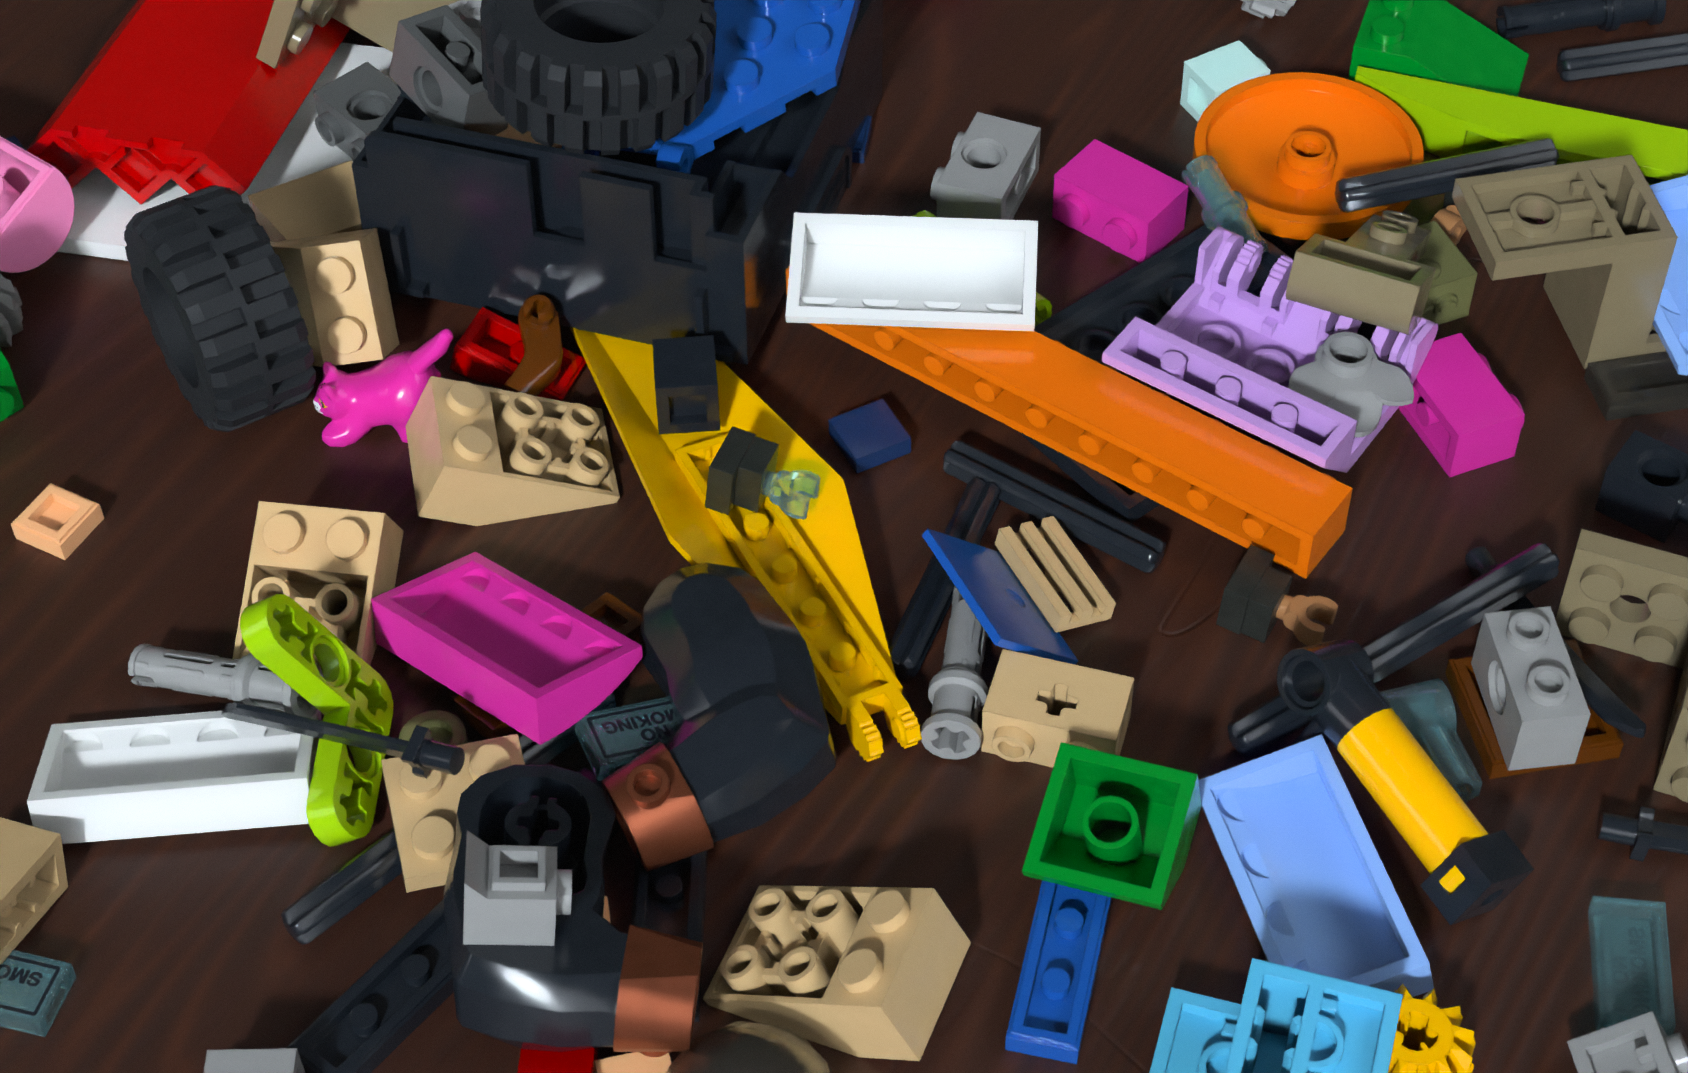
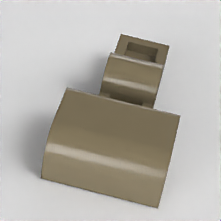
[1286,210,1436,335]

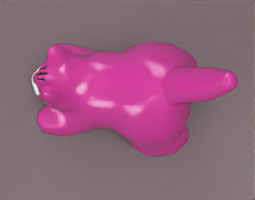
[313,328,453,447]

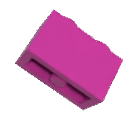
[1052,139,1189,263]
[1398,333,1525,478]

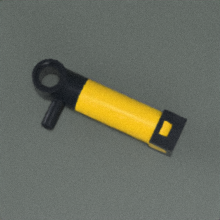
[1276,638,1534,925]

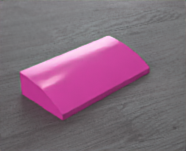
[371,552,643,745]

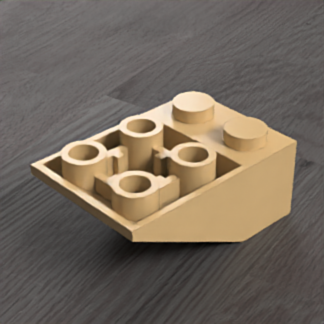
[405,376,620,526]
[232,501,403,668]
[703,885,971,1061]

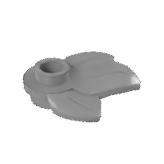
[1288,332,1414,438]

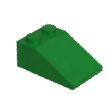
[1348,0,1529,97]

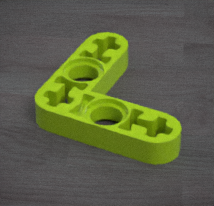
[240,594,393,847]

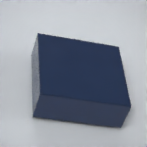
[828,399,911,474]

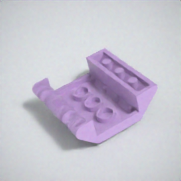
[1102,226,1438,473]

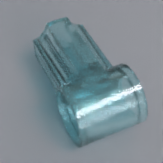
[1380,678,1483,803]

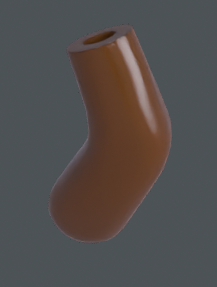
[501,294,563,396]

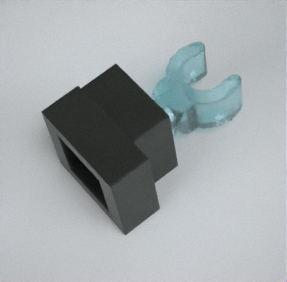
[705,426,821,519]

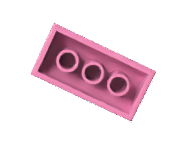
[0,136,75,273]

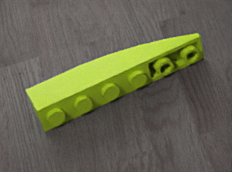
[1355,66,1688,185]

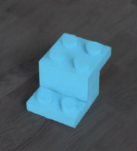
[1149,958,1403,1073]

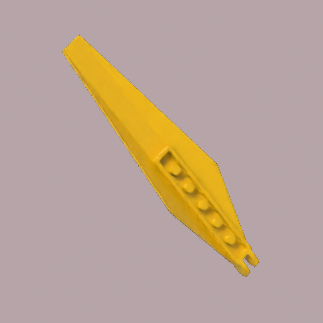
[570,327,922,762]

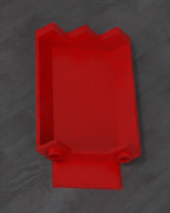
[26,0,350,204]

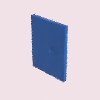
[922,528,1078,664]

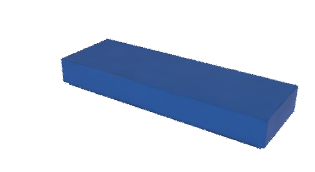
[1005,880,1112,1064]

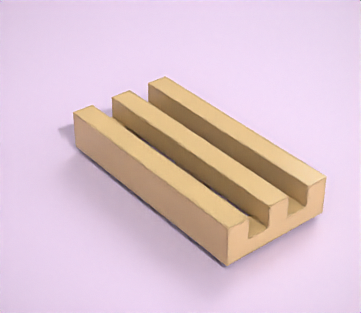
[995,516,1116,633]

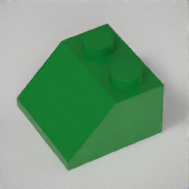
[1022,742,1202,910]

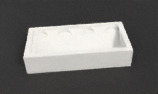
[785,212,1038,332]
[27,708,321,844]

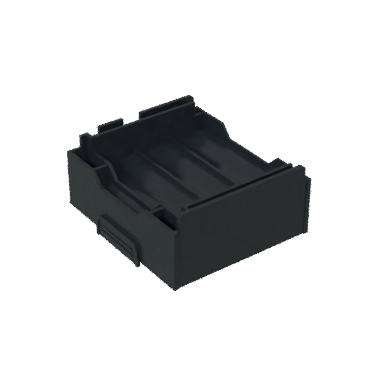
[352,0,883,365]

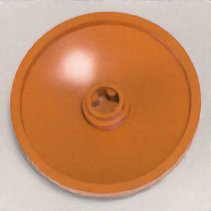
[1192,72,1424,240]

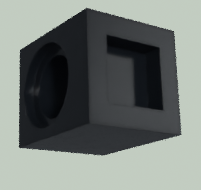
[652,335,720,435]
[1595,430,1688,543]

